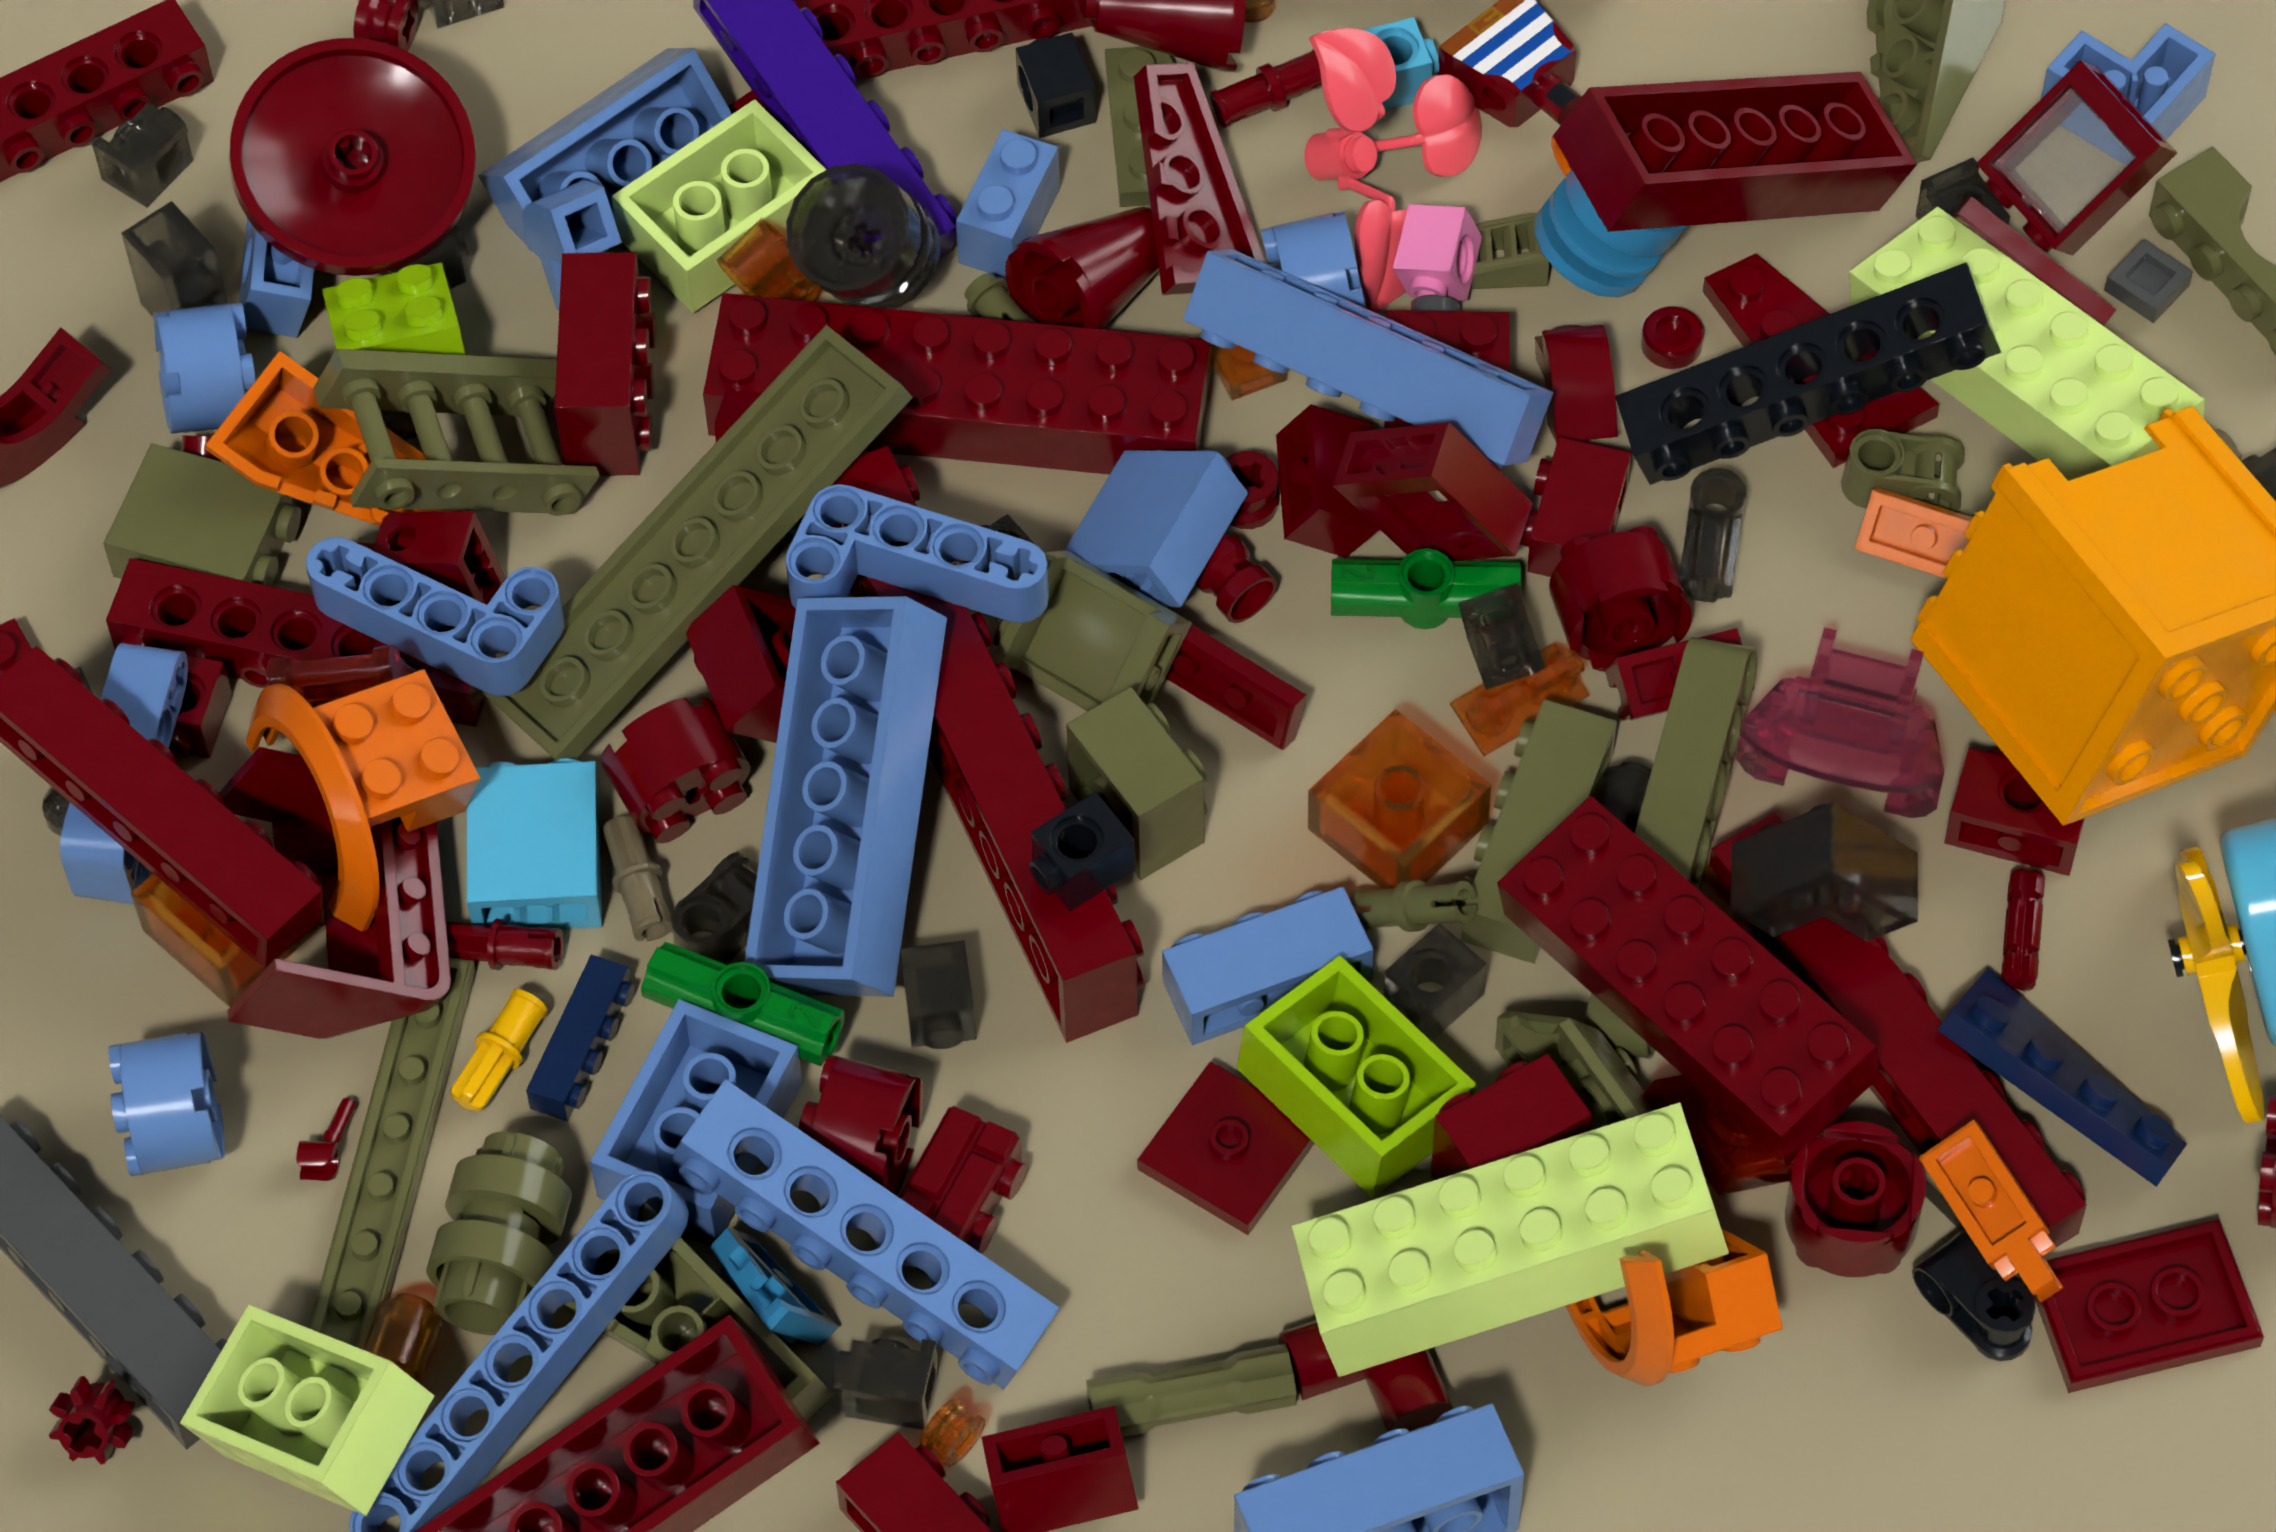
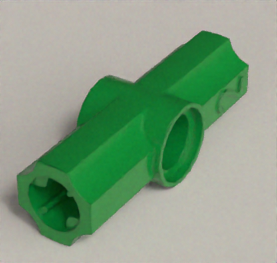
[1331,548,1521,630]
[641,941,845,1066]

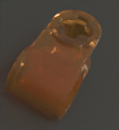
[717,217,823,302]

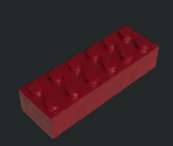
[1553,72,1917,232]
[1497,795,1879,1167]
[416,1315,820,1532]

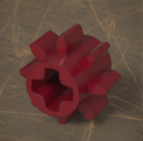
[49,1376,136,1465]

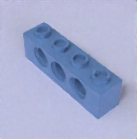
[239,218,314,338]

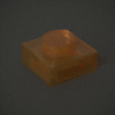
[1210,343,1288,401]

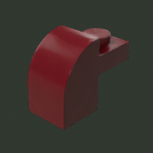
[1535,325,1618,443]

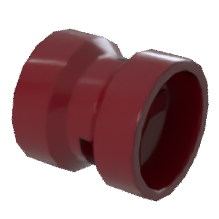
[1195,535,1277,623]

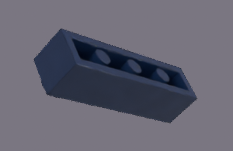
[526,954,635,1122]

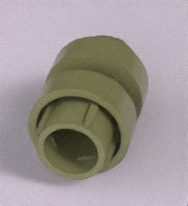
[426,1132,572,1335]

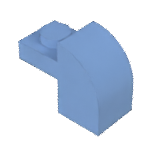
[523,180,622,310]

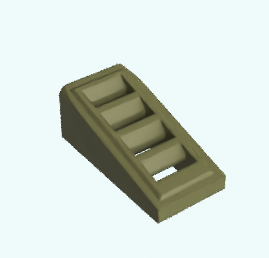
[1470,213,1549,289]

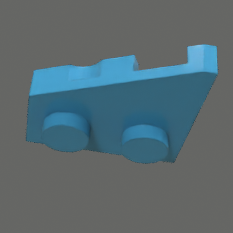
[710,1227,839,1346]

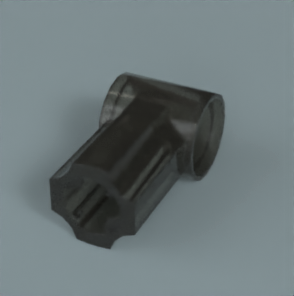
[1679,468,1747,603]

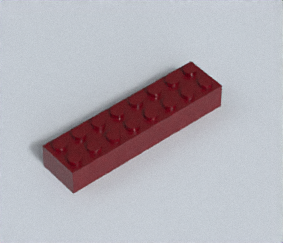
[703,293,1211,475]

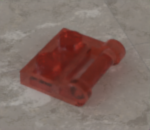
[266,645,417,708]

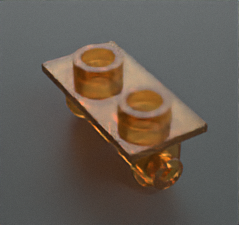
[1450,643,1589,756]

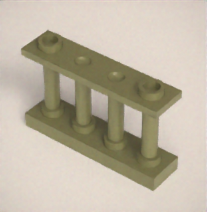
[313,349,600,516]

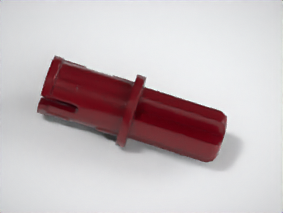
[446,918,563,970]

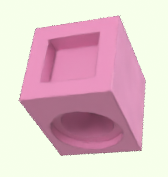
[1393,204,1482,301]

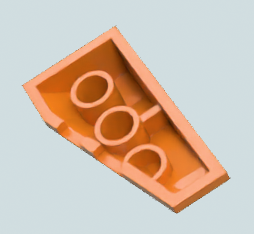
[204,351,459,526]

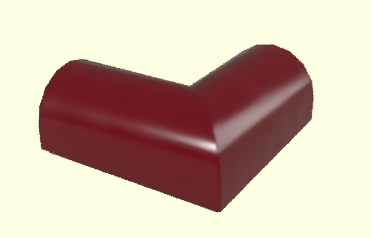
[1279,1320,1453,1432]

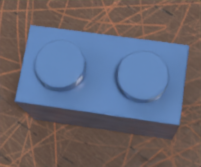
[956,129,1060,278]

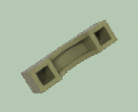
[2149,146,2276,355]

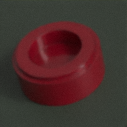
[1641,307,1704,369]

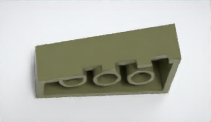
[560,1202,835,1422]

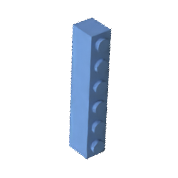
[1183,249,1554,471]

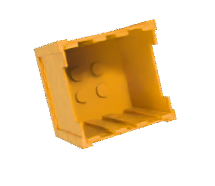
[1910,406,2276,826]

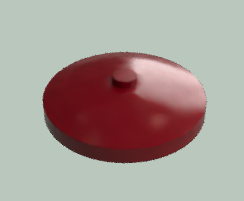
[229,38,476,276]

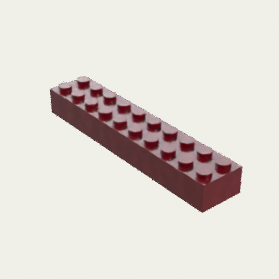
[831,446,1145,1043]

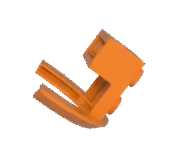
[245,669,481,932]
[1566,1228,1783,1386]

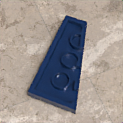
[1937,968,2187,1187]

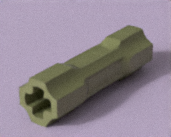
[1086,1344,1297,1437]

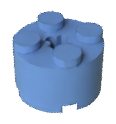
[1261,211,1366,308]
[154,303,256,434]
[108,1032,225,1176]

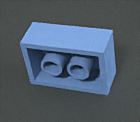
[590,999,803,1243]

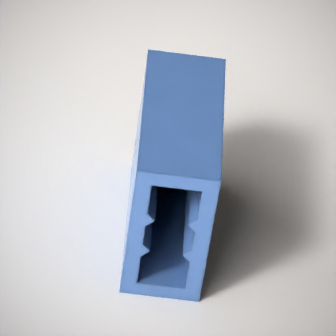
[1064,449,1248,607]

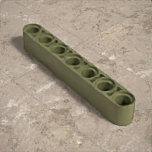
[1584,637,1757,1059]

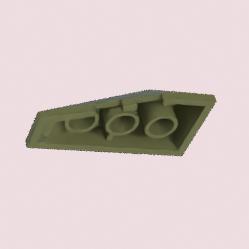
[1866,0,2006,163]

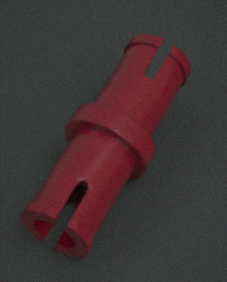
[1209,49,1322,128]

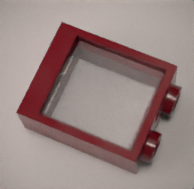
[1976,60,2177,255]

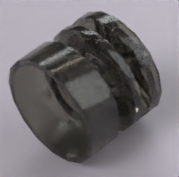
[786,164,940,309]

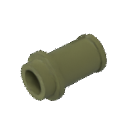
[964,273,1035,323]

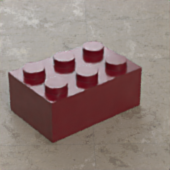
[554,252,656,476]

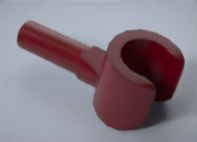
[296,1098,357,1181]

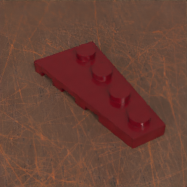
[1133,63,1266,295]
[1703,253,1940,468]

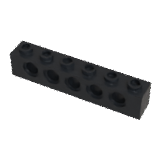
[1615,262,2001,485]

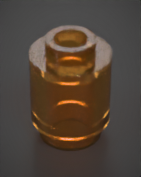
[362,1293,443,1385]

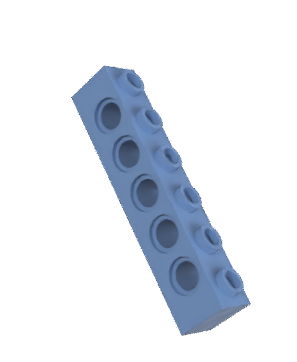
[670,1079,1060,1390]

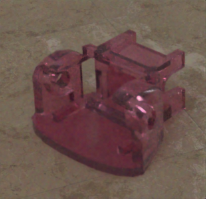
[1736,627,1944,818]

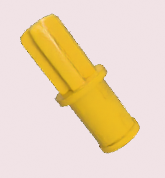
[450,989,548,1112]

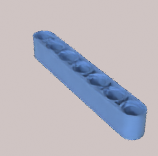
[349,1171,689,1532]

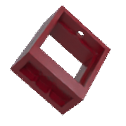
[1332,422,1533,561]

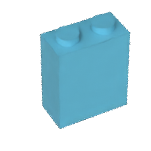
[467,758,603,929]

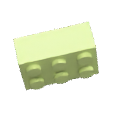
[612,99,834,313]
[180,1304,434,1516]

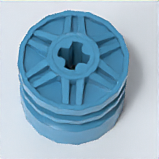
[1534,170,1687,298]

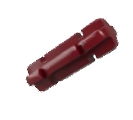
[2001,869,2045,992]

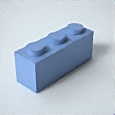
[1162,886,1374,1045]

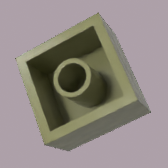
[1066,686,1207,881]

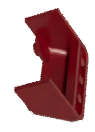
[219,747,451,1039]

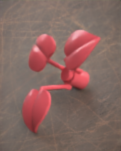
[1304,28,1482,312]

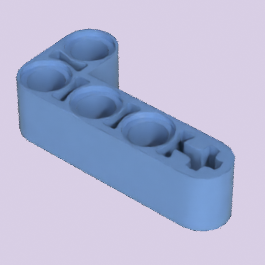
[785,484,1049,623]
[306,537,565,696]
[60,643,188,905]

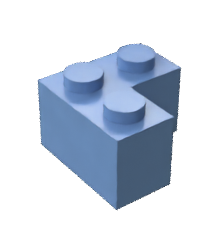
[2041,23,2216,166]

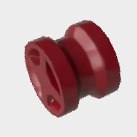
[353,0,419,52]
[1226,451,1279,529]

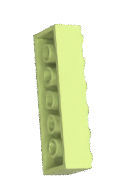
[1849,206,2205,481]
[1292,1102,1729,1377]

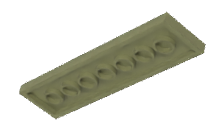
[483,325,913,761]

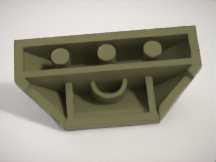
[1495,1011,1666,1131]

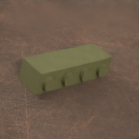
[1455,699,1617,964]

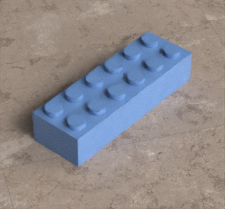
[744,596,947,997]

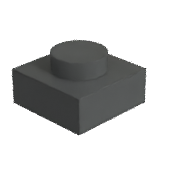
[2104,239,2193,324]

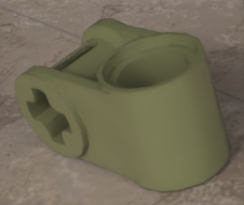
[1841,429,1965,512]

